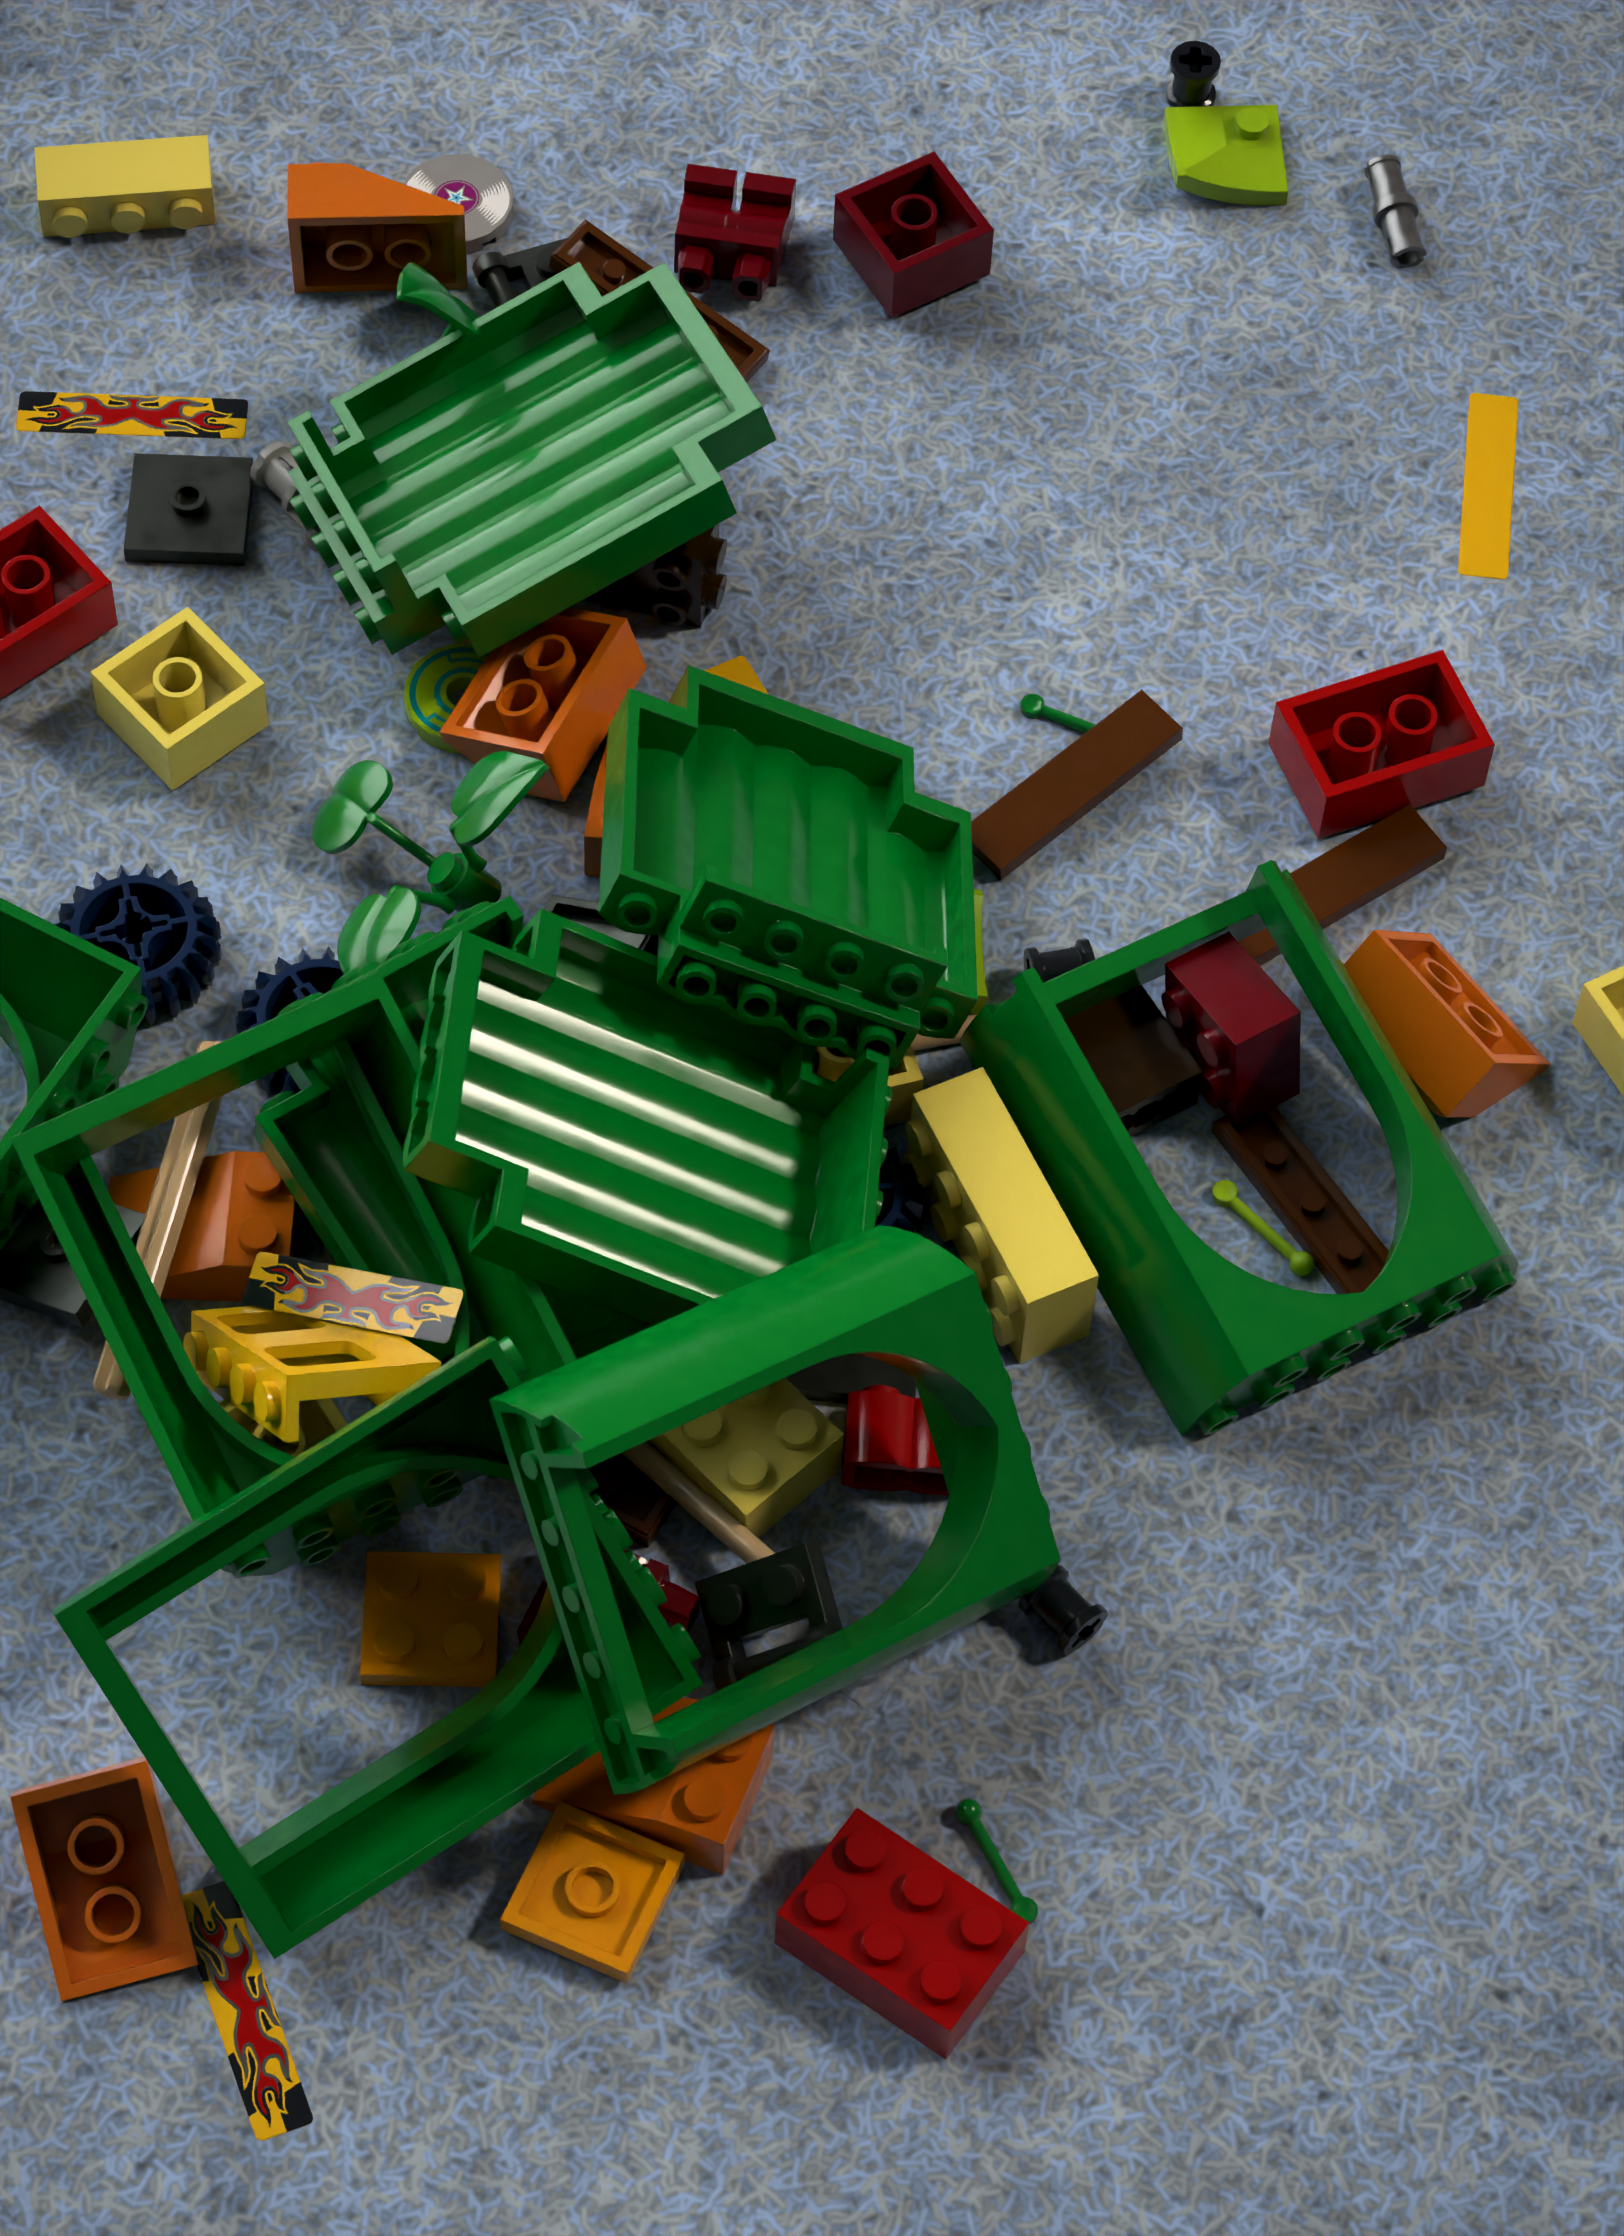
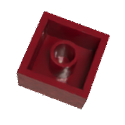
[833,151,994,318]
[1161,931,1301,1127]

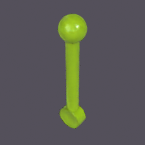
[1212,1180,1315,1276]

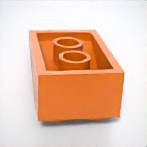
[287,162,468,293]
[108,1151,302,1302]
[532,1697,775,1875]
[10,1757,199,2002]

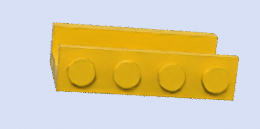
[183,1306,441,1442]

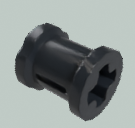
[1166,41,1221,107]
[1023,938,1095,983]
[1018,1565,1108,1655]

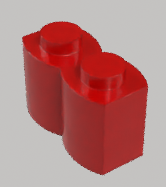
[841,1385,949,1496]

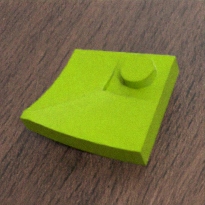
[1163,105,1288,206]

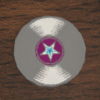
[404,154,514,254]

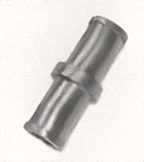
[1364,154,1427,268]

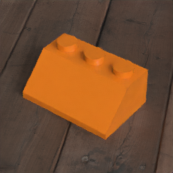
[439,607,647,802]
[1343,930,1551,1117]

